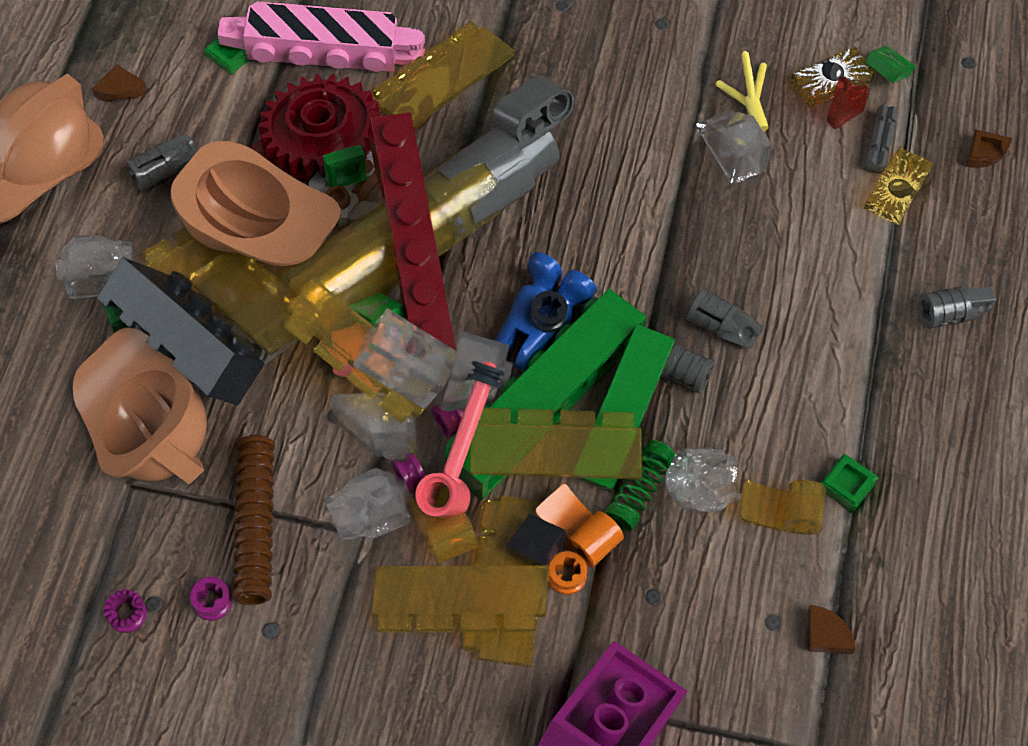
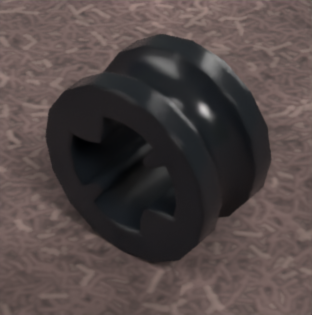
[529,291,568,333]

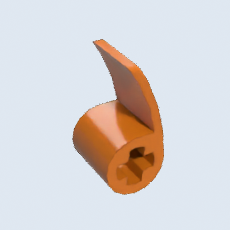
[536,484,624,568]

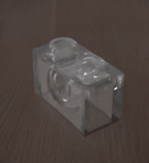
[353,308,458,409]

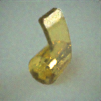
[740,479,826,535]
[408,485,478,564]

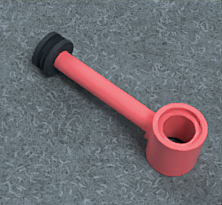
[416,361,505,519]

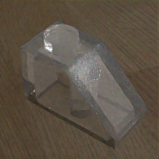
[696,110,772,184]
[441,331,513,412]
[330,392,417,460]

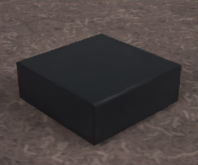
[506,514,568,571]

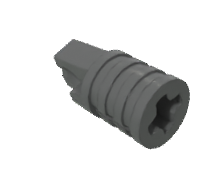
[125,134,198,193]
[918,286,997,329]
[686,288,763,349]
[661,343,715,394]

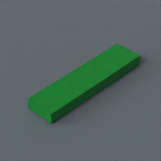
[573,324,675,492]

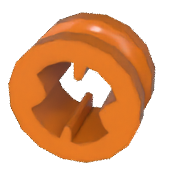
[548,551,588,595]

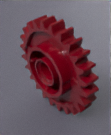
[258,74,381,178]

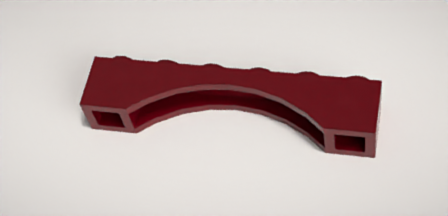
[368,112,456,365]

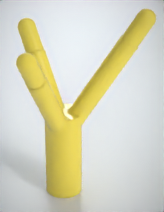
[716,51,769,133]

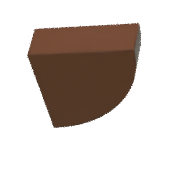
[92,64,147,102]
[966,129,1012,168]
[808,605,855,654]

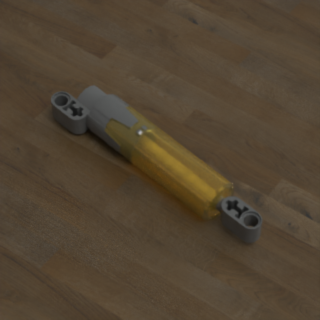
[231,75,574,364]

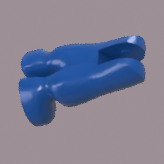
[490,252,597,372]

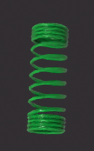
[605,440,677,532]

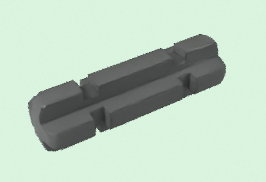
[865,104,898,173]

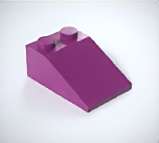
[538,641,688,746]

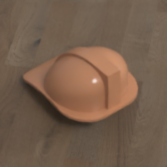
[0,73,104,223]
[170,141,341,266]
[73,327,207,485]

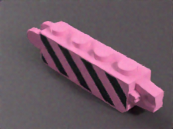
[218,1,425,72]

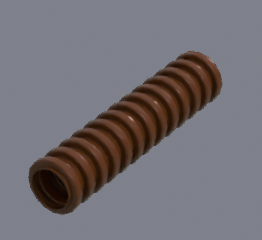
[232,435,275,605]

